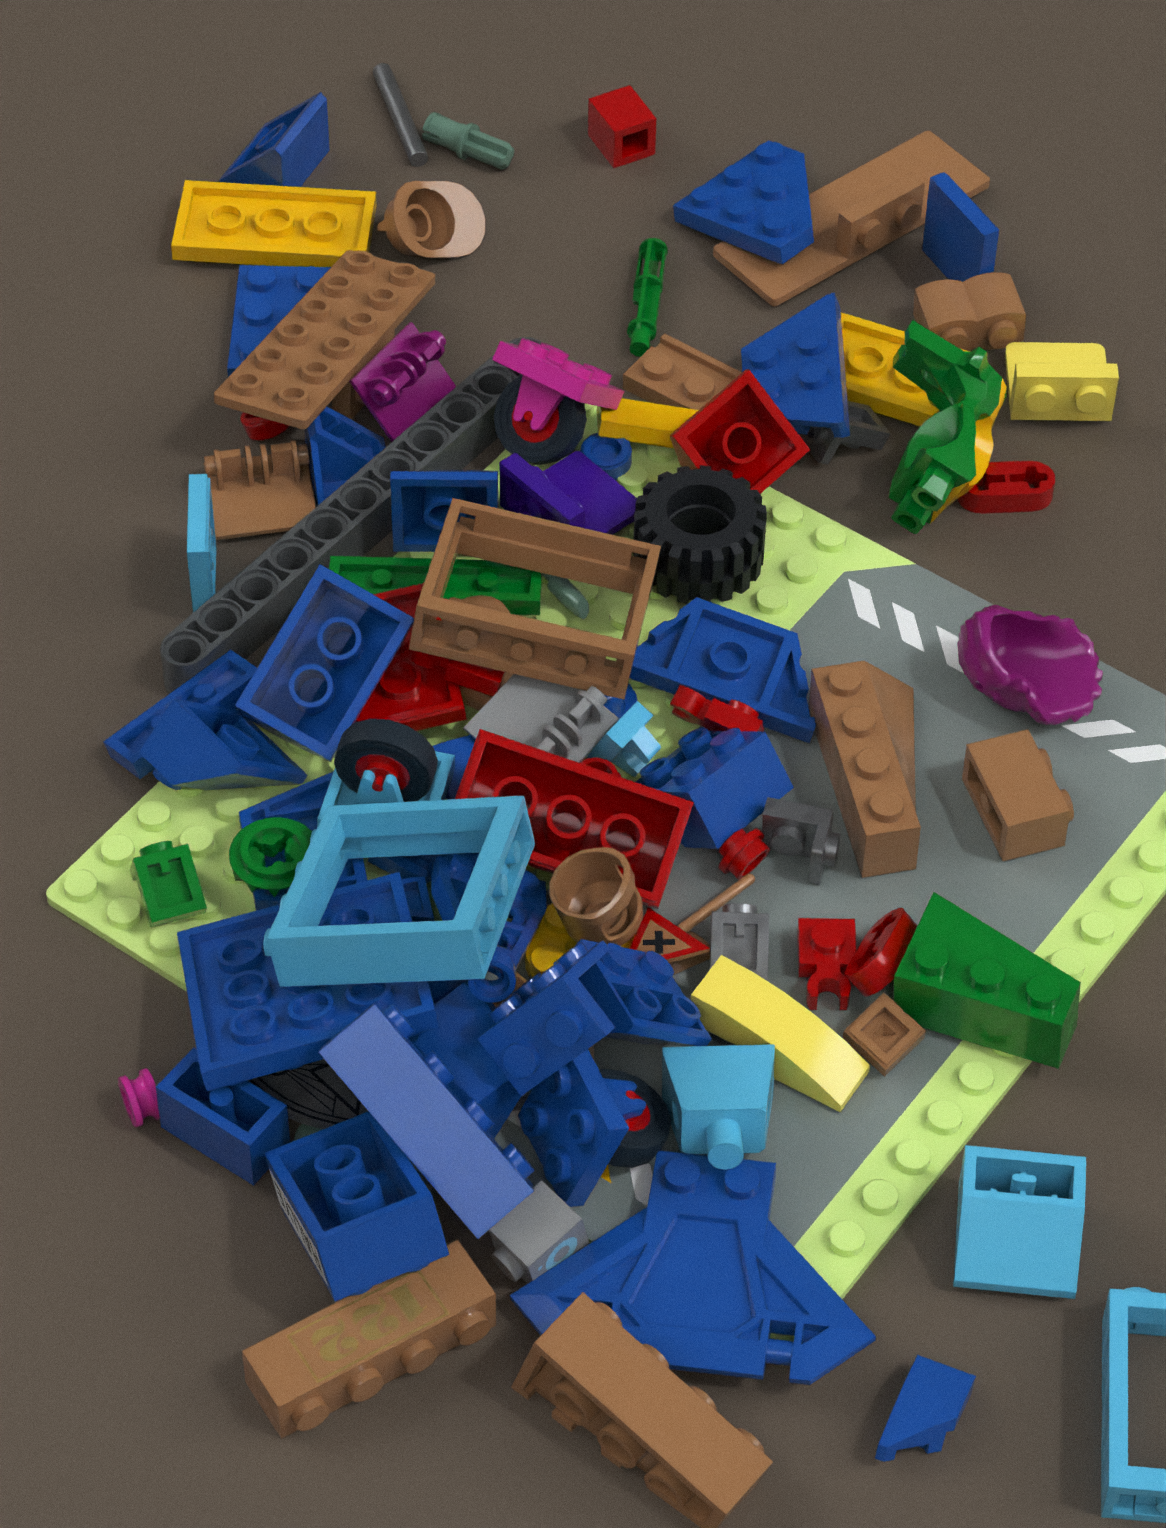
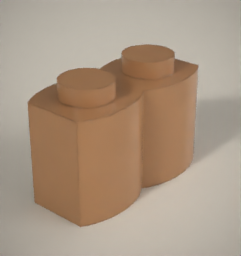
[913,272,1026,351]

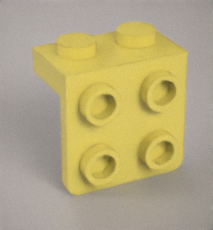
[1005,342,1119,421]

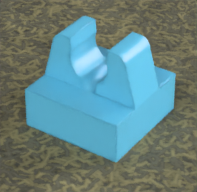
[586,701,661,777]

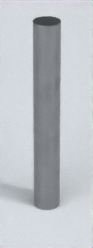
[373,63,428,167]

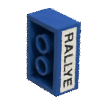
[264,1111,450,1301]

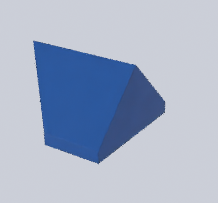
[304,406,386,506]

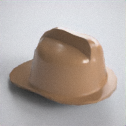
[377,181,485,258]

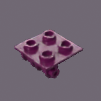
[349,322,456,442]

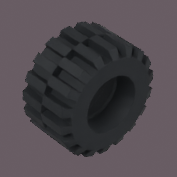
[633,465,767,604]

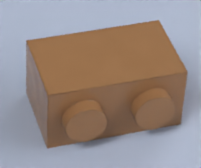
[962,729,1074,861]

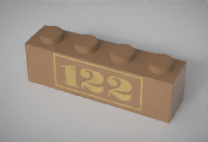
[242,1240,496,1439]

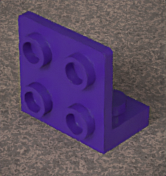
[499,451,637,535]

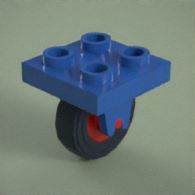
[517,1049,671,1207]

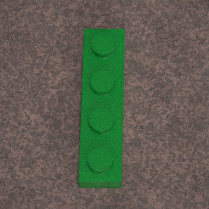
[329,556,542,615]

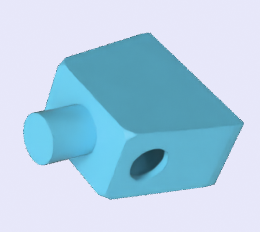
[662,1044,775,1170]

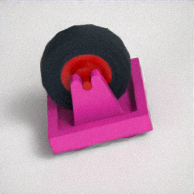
[492,338,625,465]

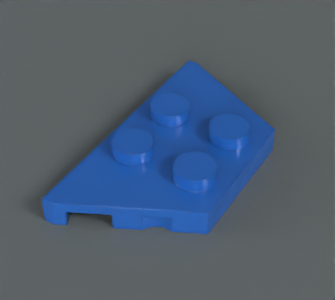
[741,293,850,438]
[630,597,816,743]

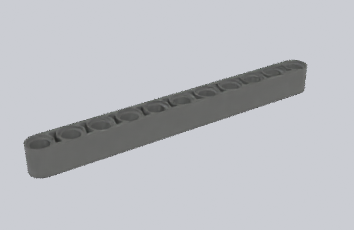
[160,337,541,694]

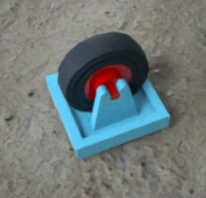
[317,719,455,827]

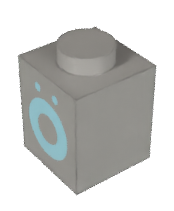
[489,1180,590,1283]

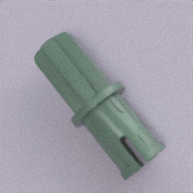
[422,112,514,170]

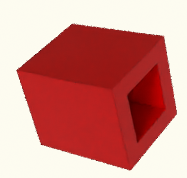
[588,85,657,169]

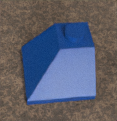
[390,470,499,552]
[139,699,308,790]

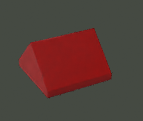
[670,369,810,494]

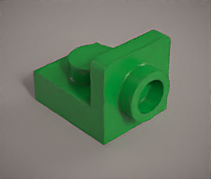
[130,841,207,928]

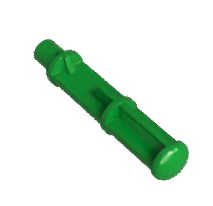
[627,238,668,357]

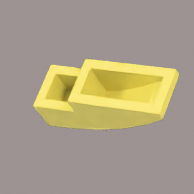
[691,955,870,1112]

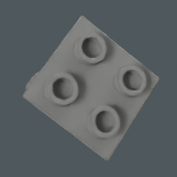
[463,674,619,763]

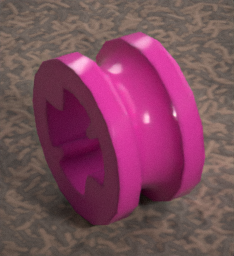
[118,1068,160,1128]

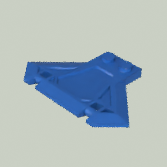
[510,1151,876,1385]

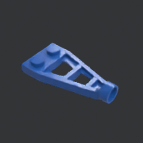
[431,853,547,1003]

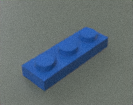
[103,650,257,779]

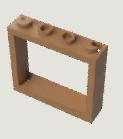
[409,498,661,699]

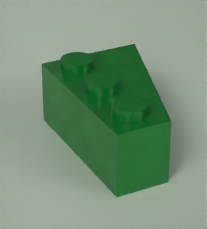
[894,892,1081,1069]

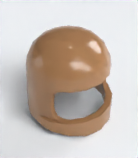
[549,847,643,946]

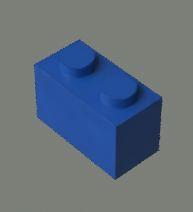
[156,1047,290,1186]

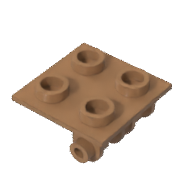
[204,440,316,540]

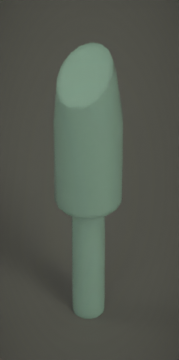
[542,573,589,619]

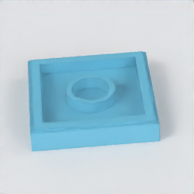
[187,474,217,612]

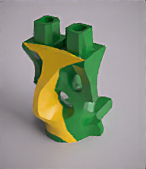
[888,320,1007,534]

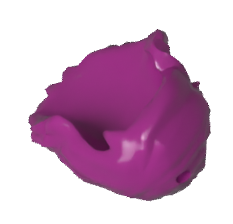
[957,605,1103,725]

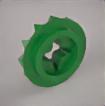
[229,817,312,898]

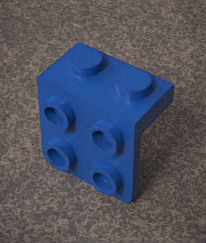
[477,940,615,1096]

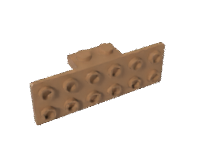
[713,131,990,307]
[214,250,435,429]

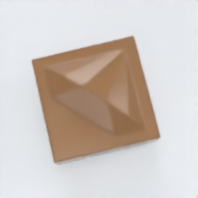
[842,992,926,1077]

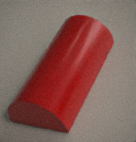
[455,729,694,910]

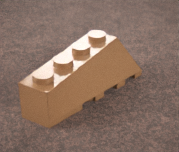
[809,660,921,878]
[511,1292,773,1528]

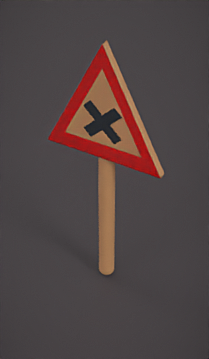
[629,873,755,963]

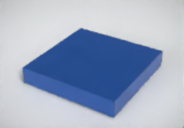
[922,172,999,282]

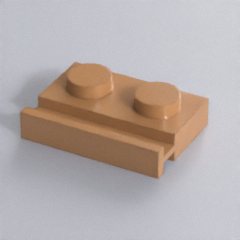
[623,333,742,410]

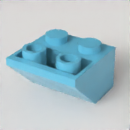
[953,1145,1086,1299]

